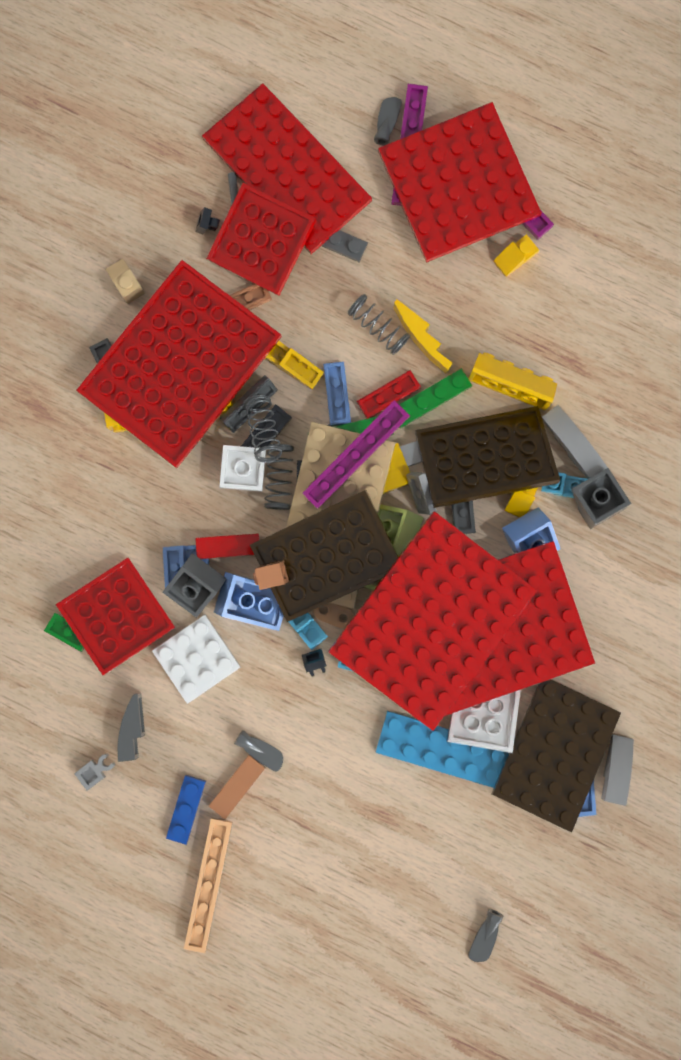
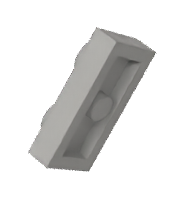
[406,472,437,515]

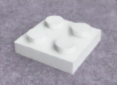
[219,445,266,492]

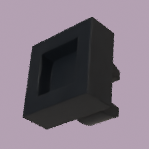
[195,207,220,235]
[302,648,327,677]

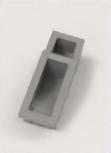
[601,734,634,806]

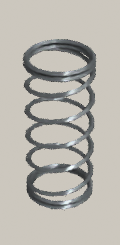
[348,294,410,355]
[244,395,282,463]
[264,444,294,510]

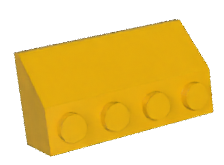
[468,352,557,411]

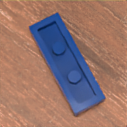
[166,775,206,845]

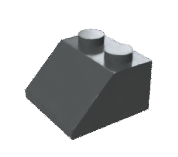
[571,468,632,530]
[162,553,226,618]

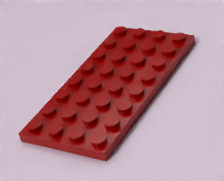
[202,83,372,254]

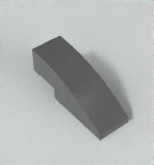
[117,693,145,762]

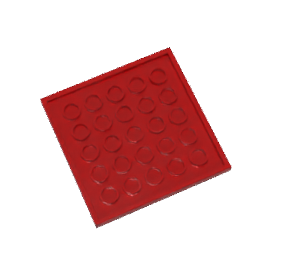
[378,102,542,263]

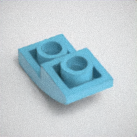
[541,472,588,499]

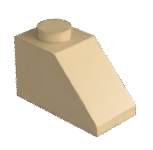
[105,259,145,304]

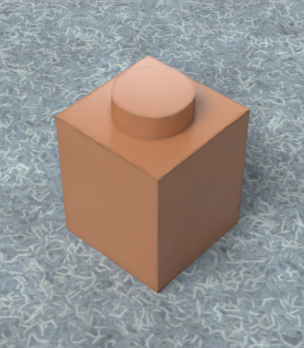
[253,561,289,590]

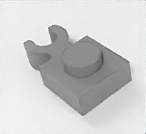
[74,753,115,791]

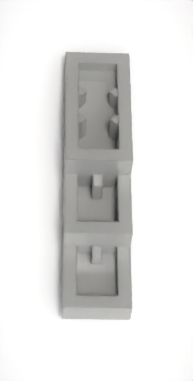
[542,405,608,479]

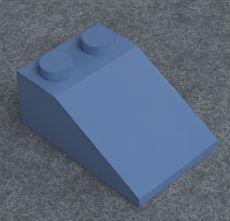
[214,572,283,631]

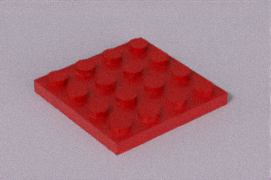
[206,183,317,296]
[55,558,175,676]

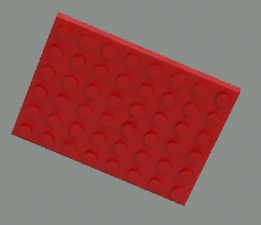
[76,260,282,468]
[328,511,537,731]
[445,541,595,716]

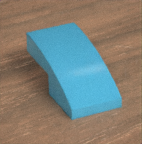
[283,613,328,650]

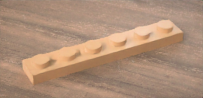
[184,817,233,953]

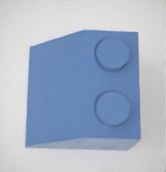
[502,507,561,554]

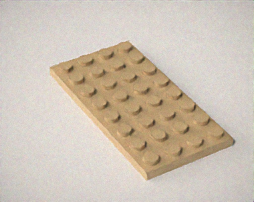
[286,422,396,609]

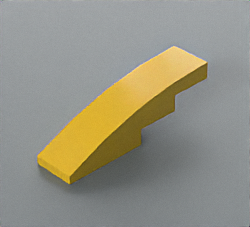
[393,299,453,374]
[265,341,324,389]

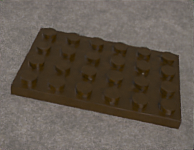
[415,406,560,508]
[250,490,398,622]
[491,679,621,833]

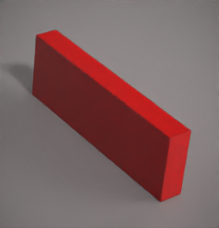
[357,370,421,419]
[195,533,259,559]

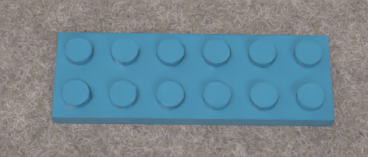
[375,711,509,788]

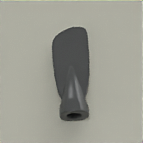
[374,97,402,146]
[234,730,283,772]
[468,909,504,962]

